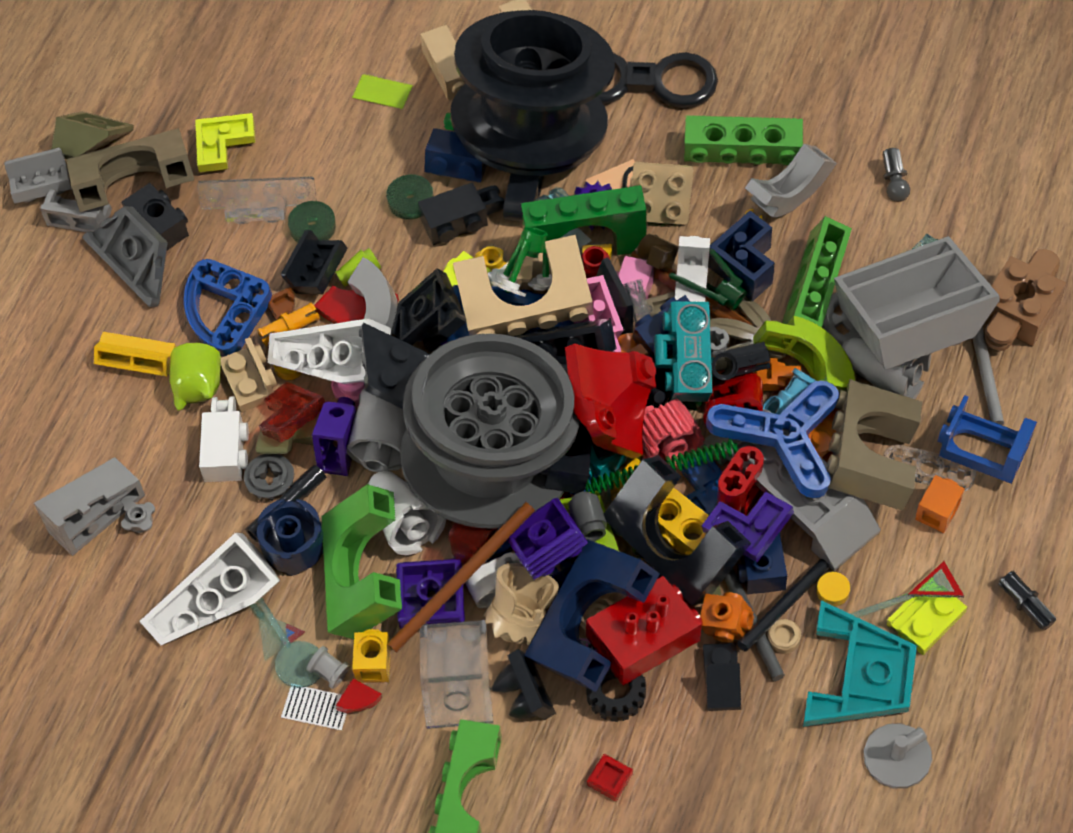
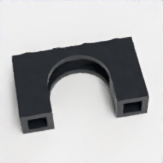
[604,455,751,606]

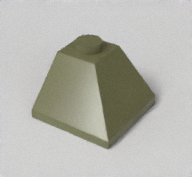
[51,111,134,159]

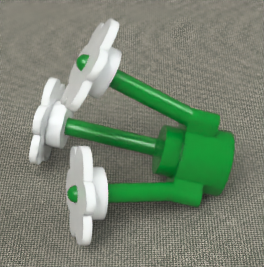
[488,227,552,297]

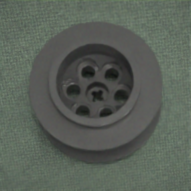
[400,334,580,528]

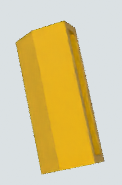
[94,332,176,376]

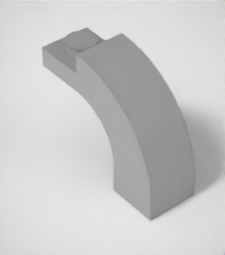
[745,144,837,217]

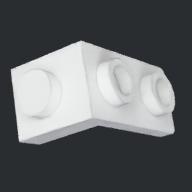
[675,236,710,302]

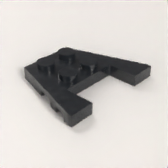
[390,268,466,345]

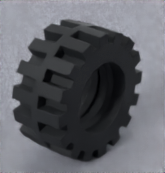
[586,668,646,722]

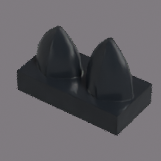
[491,649,556,720]

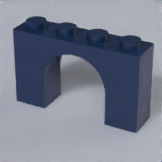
[524,539,660,692]

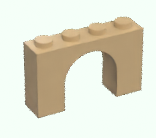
[420,0,532,100]
[453,235,594,336]

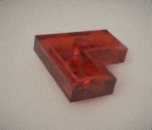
[259,382,326,443]

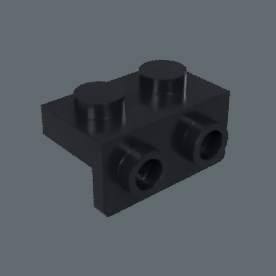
[281,230,348,294]

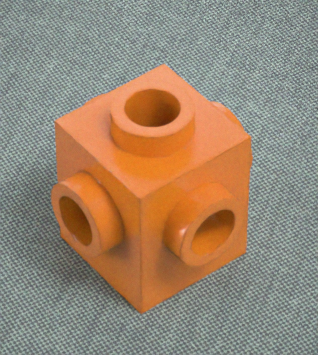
[700,592,754,643]

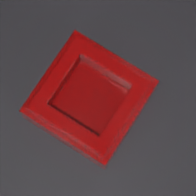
[587,754,633,801]

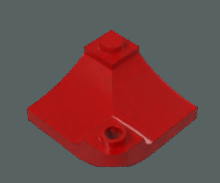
[565,343,656,459]

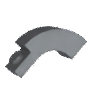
[348,257,398,334]

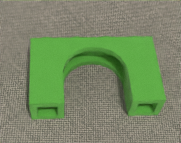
[322,484,402,639]

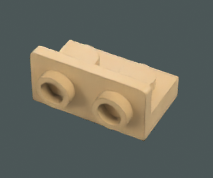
[221,337,277,413]

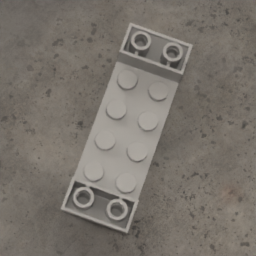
[700,409,881,571]

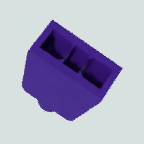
[312,397,356,476]

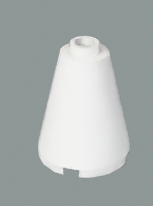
[368,471,446,556]

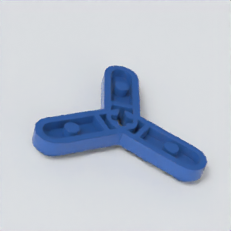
[706,380,839,498]

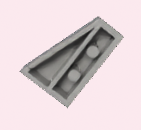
[34,457,145,556]

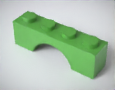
[429,719,502,833]

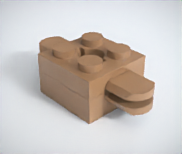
[984,249,1067,351]

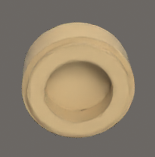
[767,619,801,654]

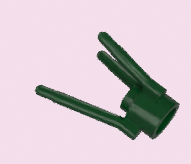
[669,249,747,311]

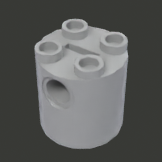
[347,388,406,472]

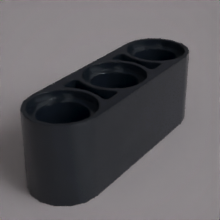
[503,173,544,222]

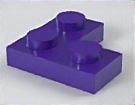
[702,491,794,562]

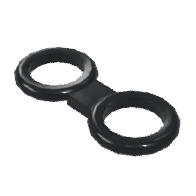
[598,52,718,108]

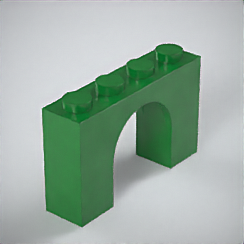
[521,185,647,256]

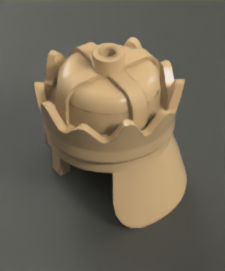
[483,563,559,645]

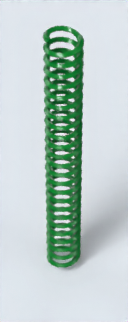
[585,439,738,494]

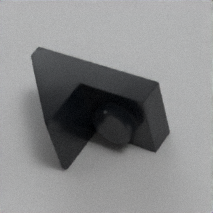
[703,643,741,711]

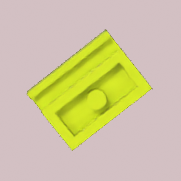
[886,578,967,655]

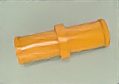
[257,302,320,346]

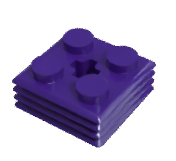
[507,498,588,579]
[396,559,465,630]

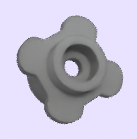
[121,501,155,533]

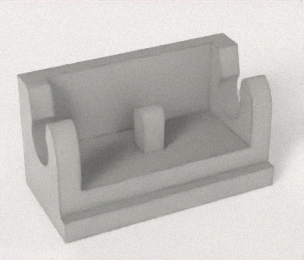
[40,189,112,232]

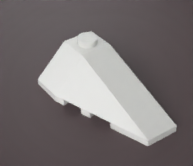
[268,319,391,384]
[139,533,280,645]

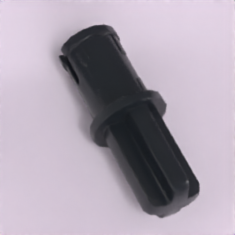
[998,571,1056,630]

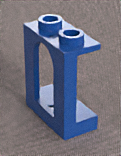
[937,395,1037,484]

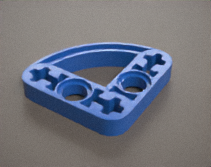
[184,259,272,357]

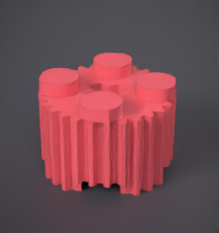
[642,399,705,467]

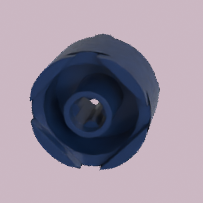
[256,499,323,576]

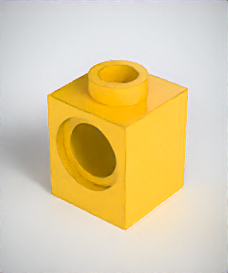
[352,629,391,683]

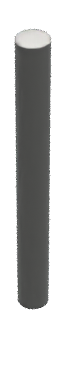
[724,568,785,681]

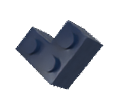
[708,211,775,302]

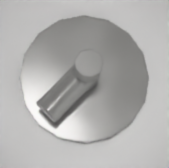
[863,724,932,789]

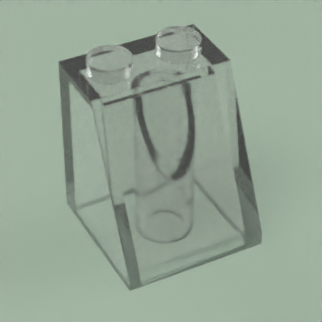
[420,620,493,729]

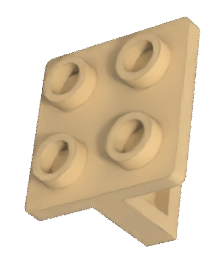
[630,162,693,225]

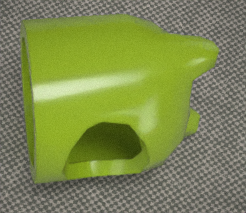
[169,343,221,410]

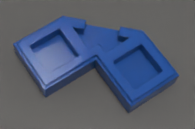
[681,453,723,515]

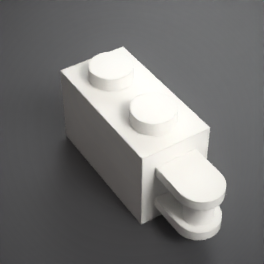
[199,396,249,482]

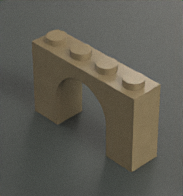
[66,128,195,212]
[826,379,922,511]

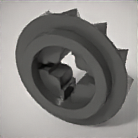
[244,454,295,501]

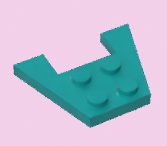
[803,600,917,727]

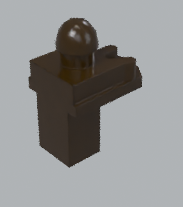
[638,234,679,271]

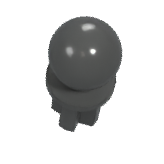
[882,148,910,202]

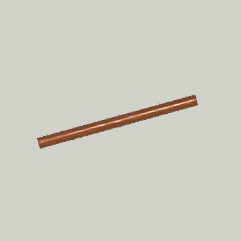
[387,502,535,653]

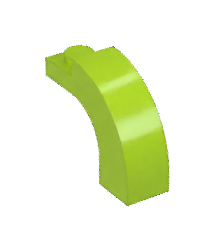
[753,316,855,392]

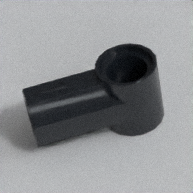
[711,341,770,380]

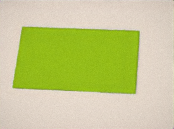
[352,74,413,109]

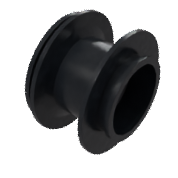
[450,10,615,176]

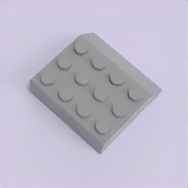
[834,236,1000,370]

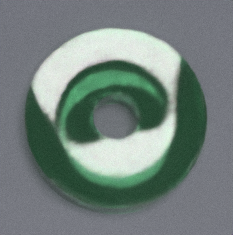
[386,174,434,219]
[288,201,336,242]

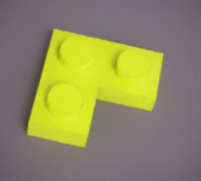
[195,113,255,172]

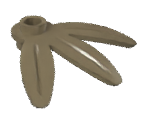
[710,297,788,371]

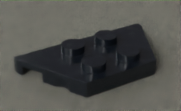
[359,322,430,409]

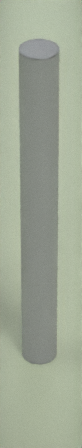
[972,327,1004,425]

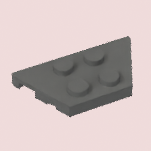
[82,206,168,307]

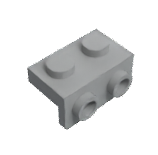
[4,148,72,204]

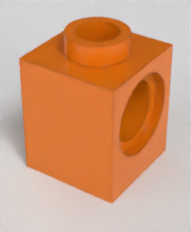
[915,475,965,533]

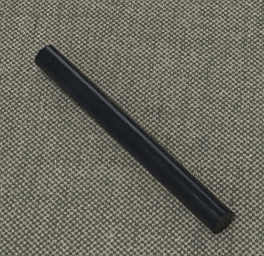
[737,559,830,652]

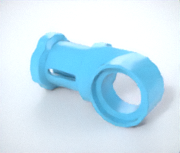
[763,368,816,414]

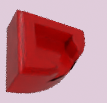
[336,678,382,713]

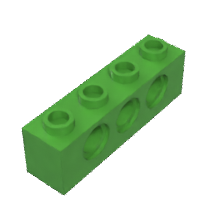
[684,116,803,165]
[782,216,852,327]

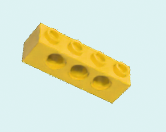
[610,458,709,555]

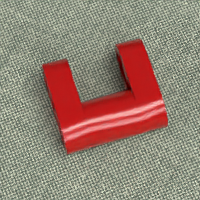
[703,372,763,425]
[717,446,764,515]

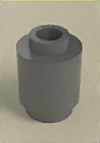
[567,491,607,541]

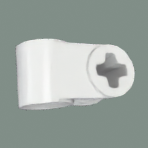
[465,552,522,608]

